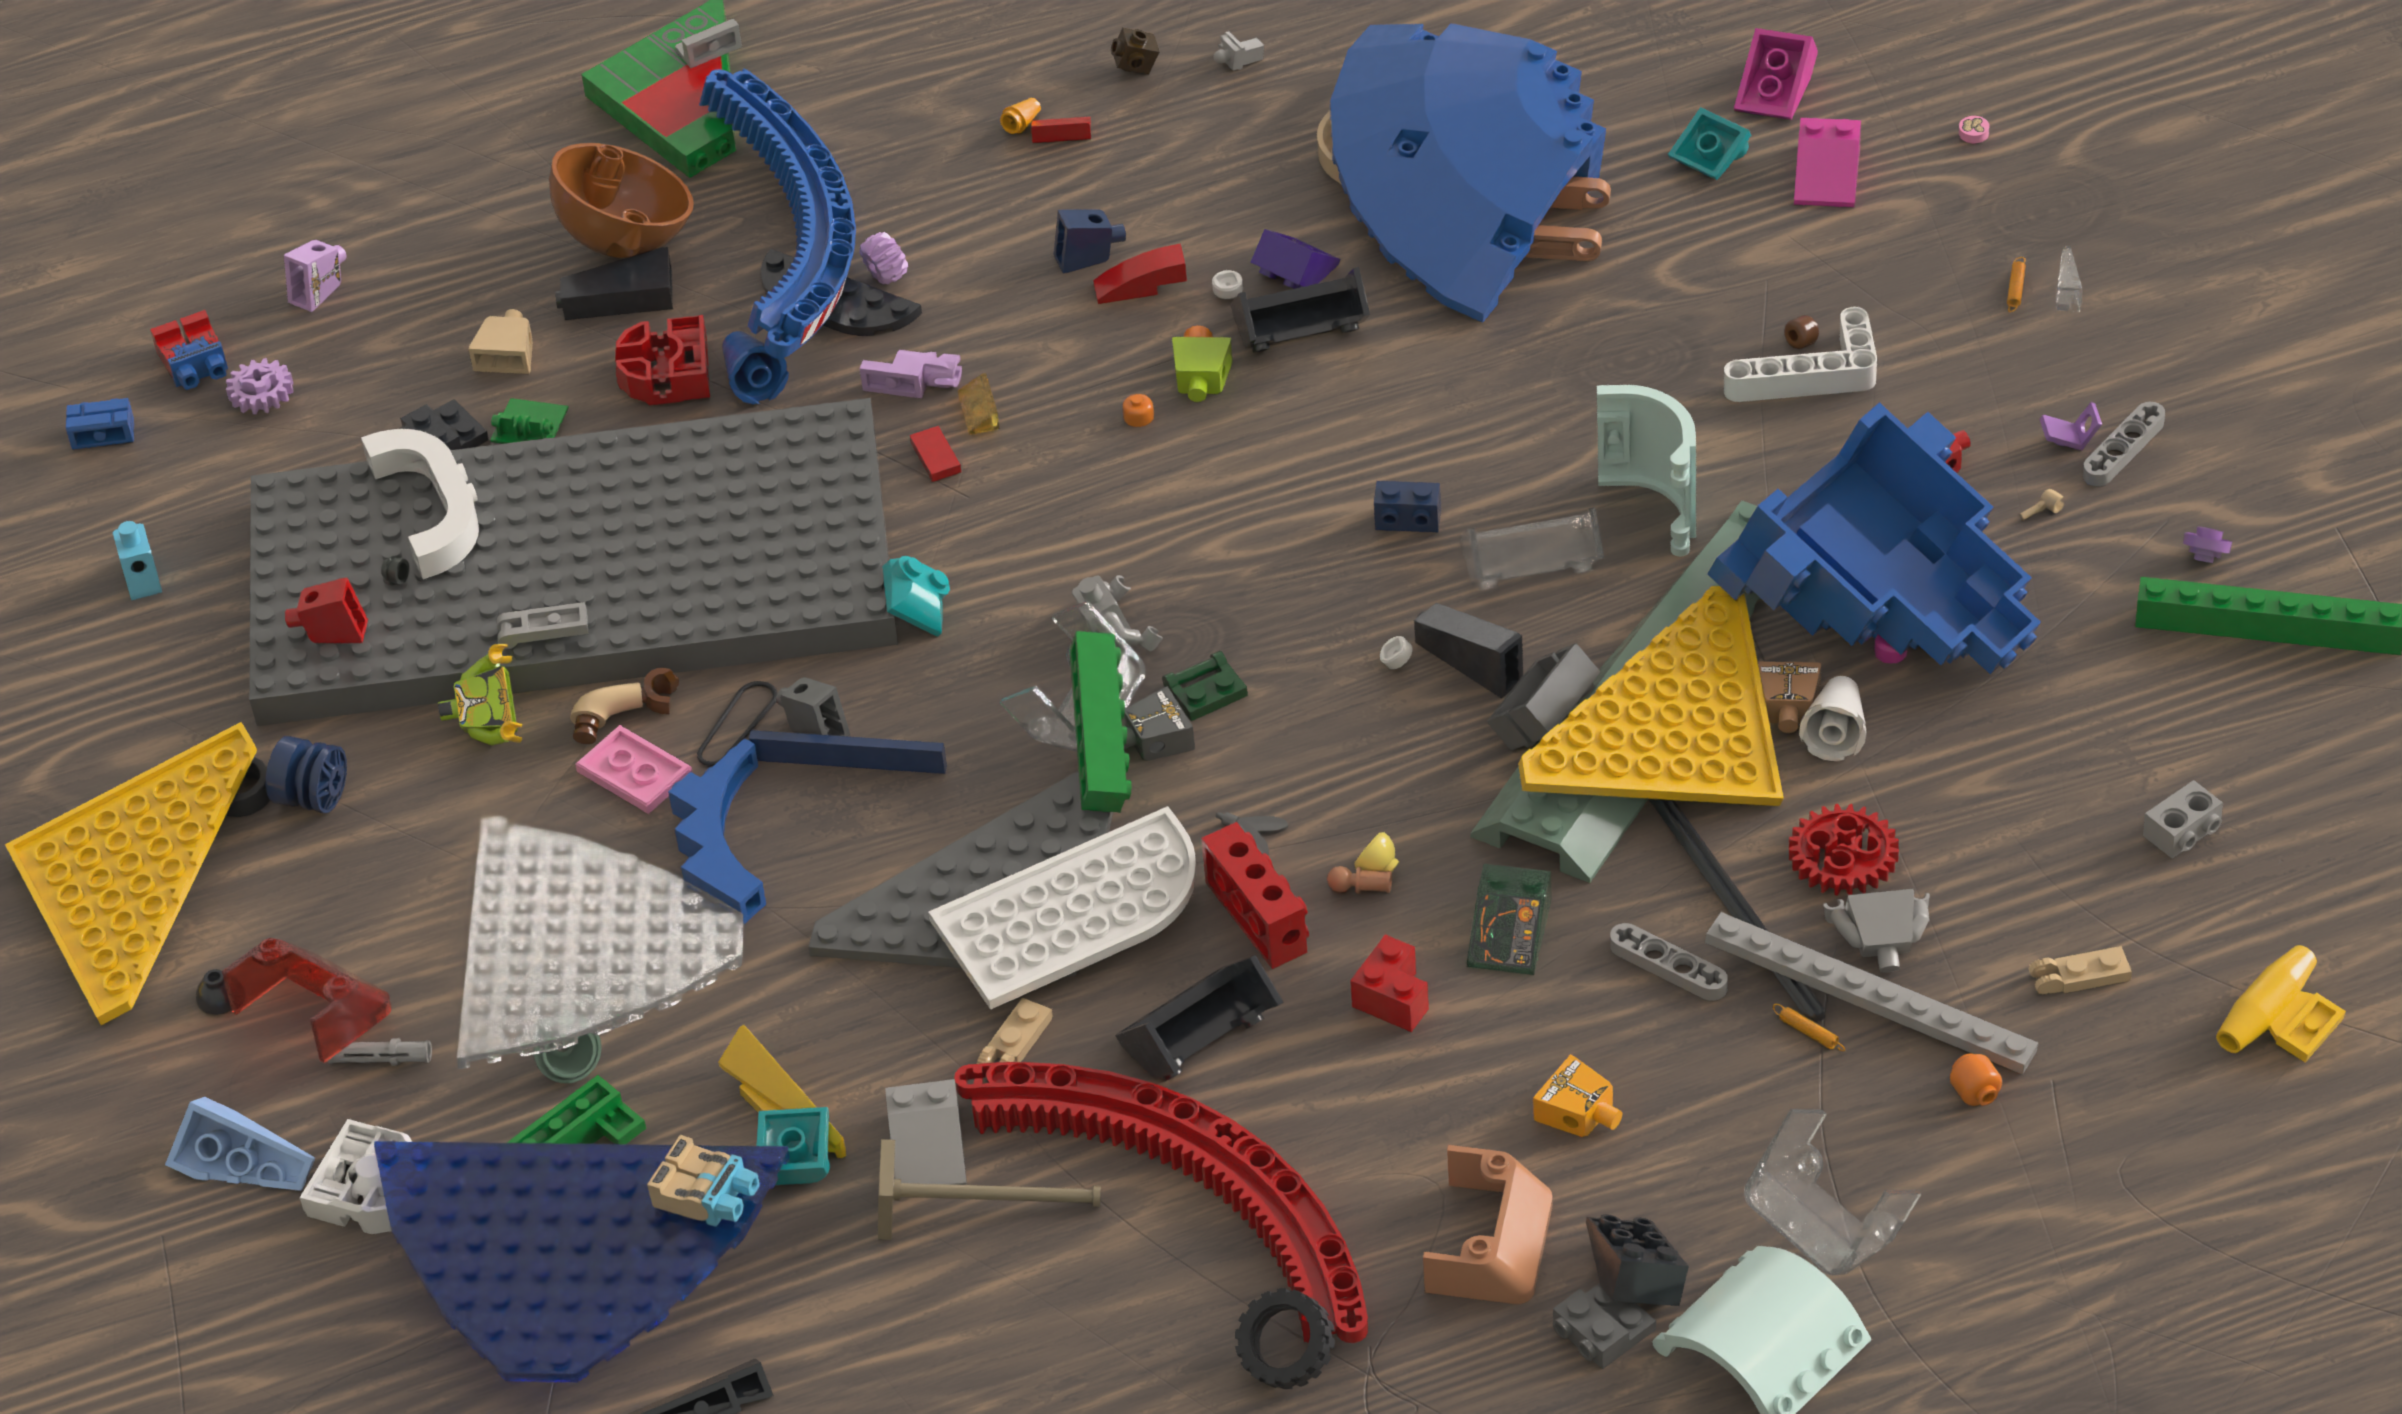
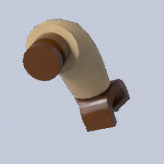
[570,668,679,744]

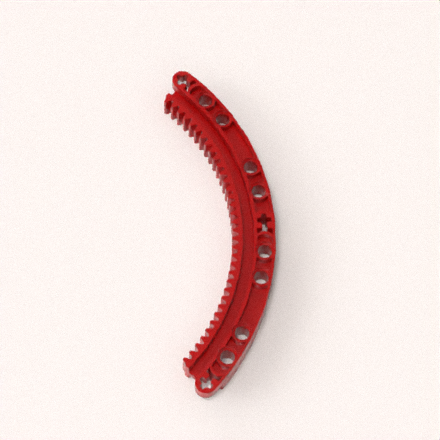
[954,1062,1368,1343]

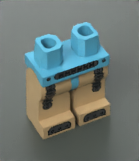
[647,1135,760,1227]

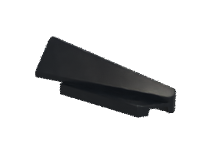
[628,1359,774,1414]

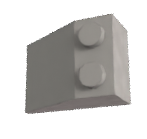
[885,1079,967,1185]

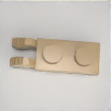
[2028,946,2132,995]
[976,998,1053,1064]

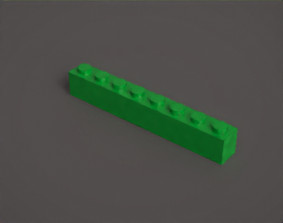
[2135,577,2402,655]

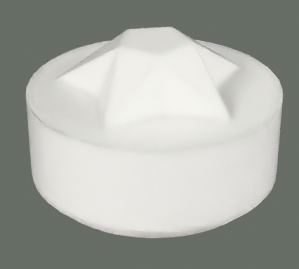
[1212,270,1243,299]
[1380,636,1413,669]

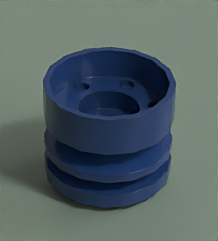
[266,736,347,813]

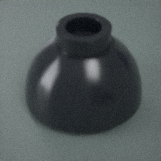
[196,969,243,1015]

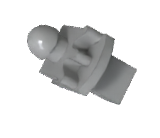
[1213,31,1264,70]

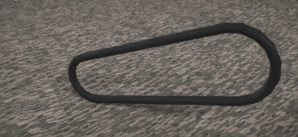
[697,681,777,766]

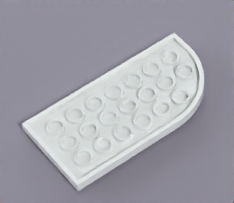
[928,806,1196,1010]

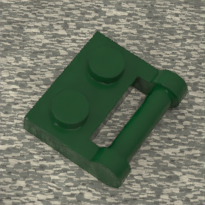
[1162,650,1248,721]

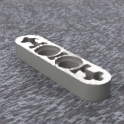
[2083,402,2165,487]
[1610,923,1728,1001]

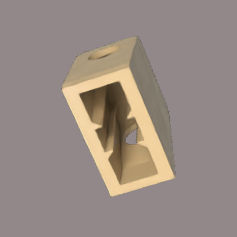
[469,309,533,374]

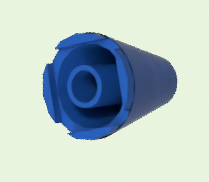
[722,331,789,404]

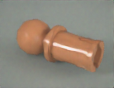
[1327,866,1392,894]

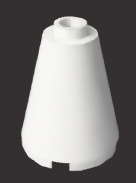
[1799,676,1867,761]

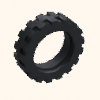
[1235,1288,1335,1389]

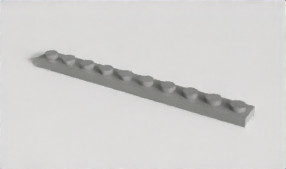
[1705,912,2038,1074]

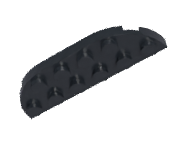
[761,249,922,336]

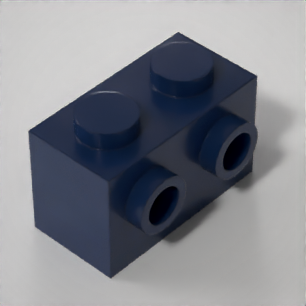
[1374,481,1441,533]

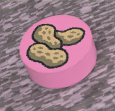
[1959,116,1989,144]

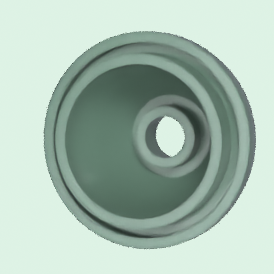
[532,1015,601,1083]

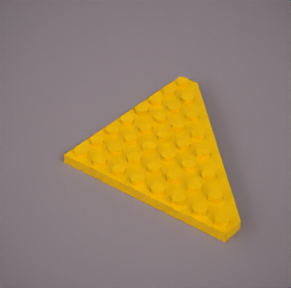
[1518,586,1784,806]
[5,722,257,1025]

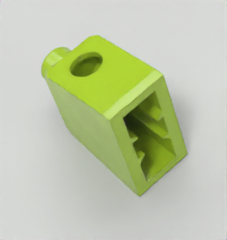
[1172,337,1233,402]

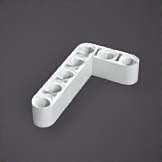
[1724,307,1877,402]

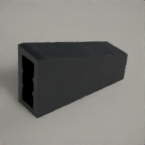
[555,247,673,320]
[1414,603,1523,699]

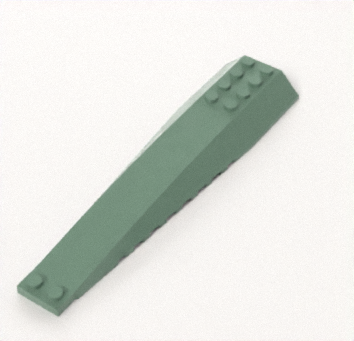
[1471,500,1761,883]

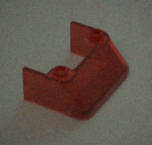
[222,938,392,1063]

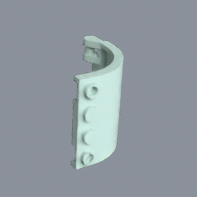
[1597,385,1696,557]
[1652,1246,1872,1414]

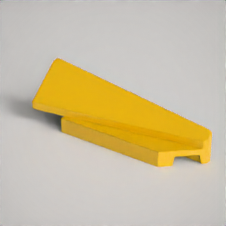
[718,1025,847,1158]

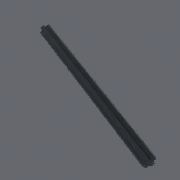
[1649,799,1825,1023]

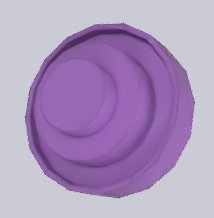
[2183,526,2232,563]

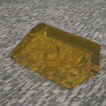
[957,373,1000,435]

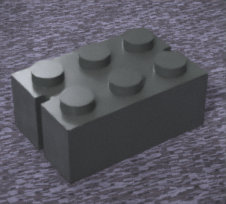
[1486,643,1601,751]

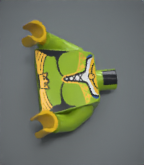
[438,644,522,746]

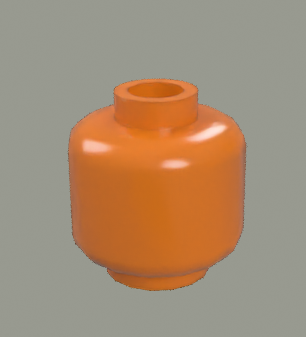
[1950,1053,2002,1106]

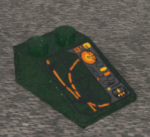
[1467,864,1552,975]

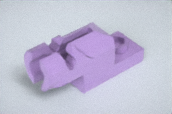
[860,350,962,398]

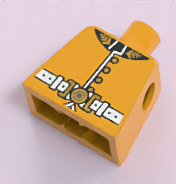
[1533,1054,1623,1137]

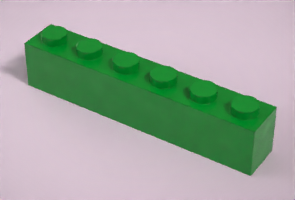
[1069,631,1132,813]

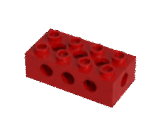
[1201,822,1309,969]

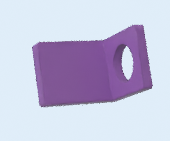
[2039,402,2102,451]

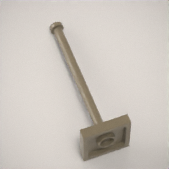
[878,1139,1101,1240]

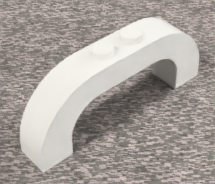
[361,429,479,579]

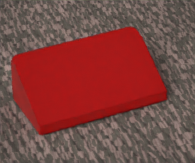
[1031,116,1091,143]

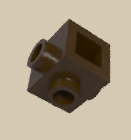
[1111,27,1160,75]

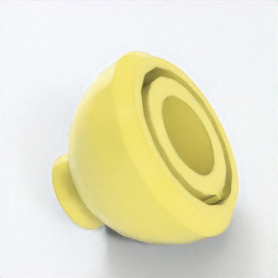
[1354,832,1399,872]

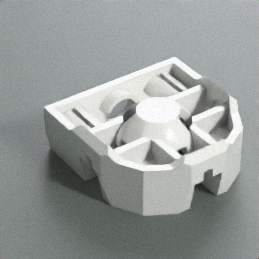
[300,1119,429,1234]

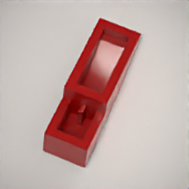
[1093,243,1187,304]

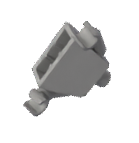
[1072,575,1163,651]
[1823,889,1930,973]

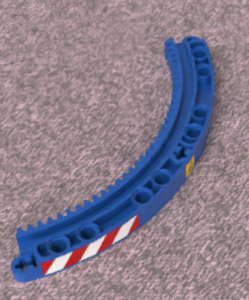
[699,68,856,358]

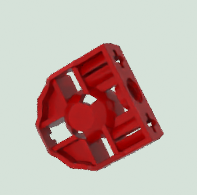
[615,315,710,406]

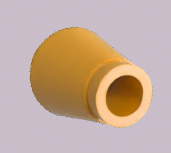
[1000,97,1041,134]

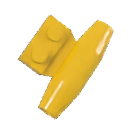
[2216,945,2346,1063]

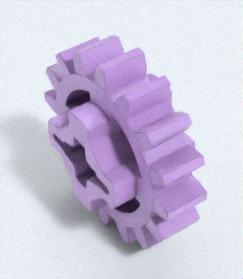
[226,358,294,414]

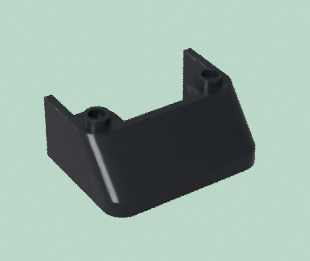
[1231,267,1370,353]
[1115,955,1284,1081]

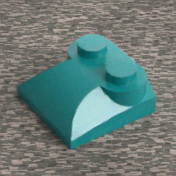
[1668,107,1752,180]
[882,556,950,637]
[754,1107,830,1185]

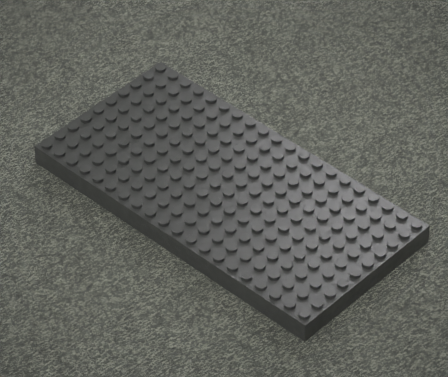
[249,398,898,726]

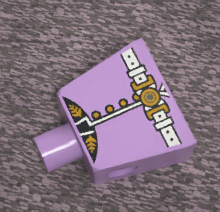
[284,240,347,312]

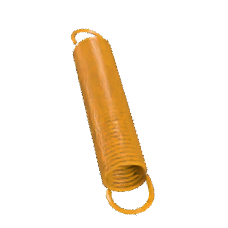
[2007,257,2026,312]
[1773,1004,1845,1051]

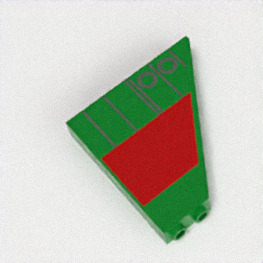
[581,0,736,178]

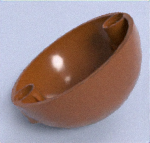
[549,143,694,258]

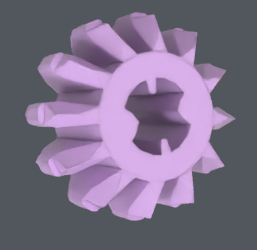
[860,232,908,285]

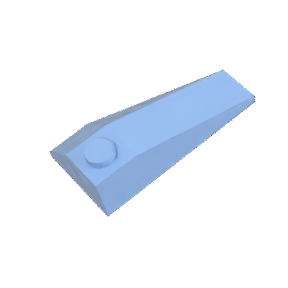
[165,1097,315,1191]

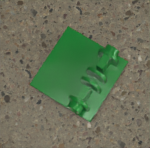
[490,398,569,444]

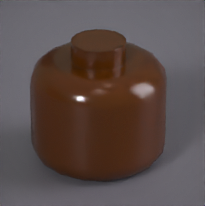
[1784,315,1819,349]

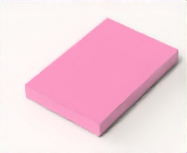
[575,725,693,814]

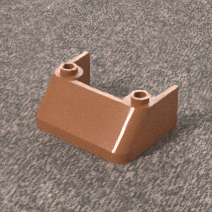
[1423,1145,1553,1304]

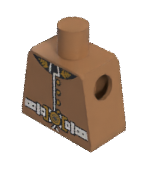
[1758,661,1821,733]

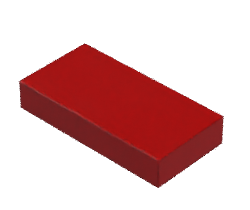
[910,426,961,482]

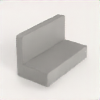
[675,19,742,68]

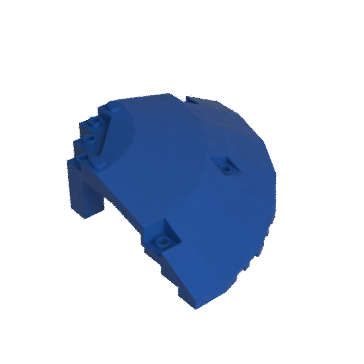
[1330,23,1606,323]

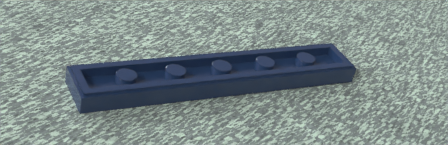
[749,730,947,774]

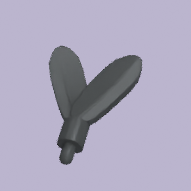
[1216,812,1288,855]

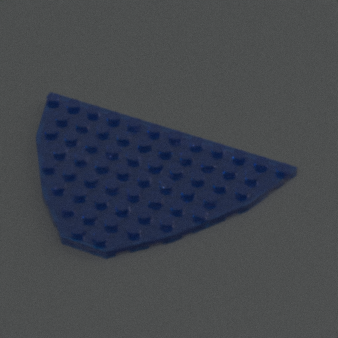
[374,1141,790,1383]

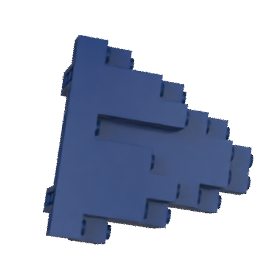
[1707,402,2041,674]

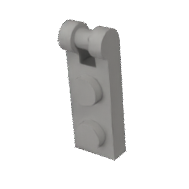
[497,602,589,649]

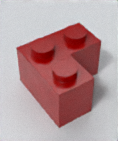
[1350,934,1429,1032]

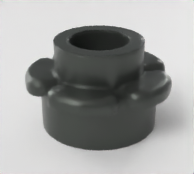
[381,554,410,586]

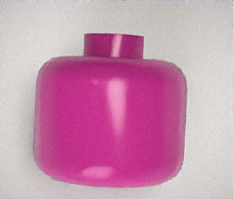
[1874,634,1907,664]

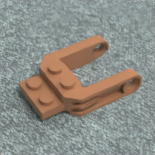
[1525,177,1611,261]

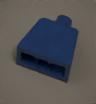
[1053,209,1126,274]

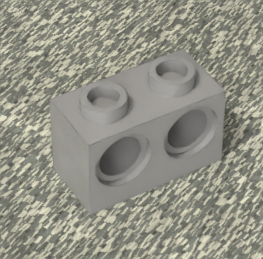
[2143,780,2223,859]

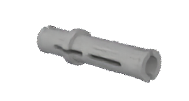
[326,1038,432,1066]

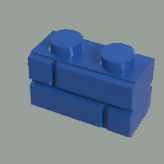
[66,398,134,450]

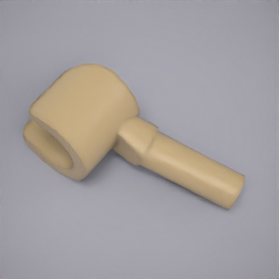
[2019,489,2064,521]

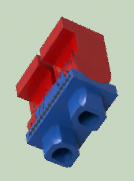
[150,310,228,390]

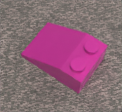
[1734,28,1818,120]
[1794,118,1861,207]

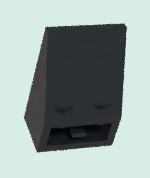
[1586,1214,1689,1306]

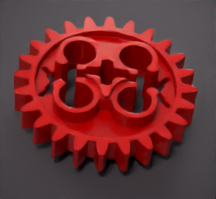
[1789,804,1899,896]

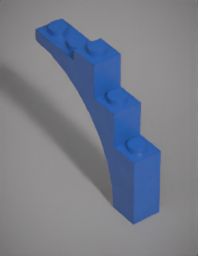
[668,738,766,925]

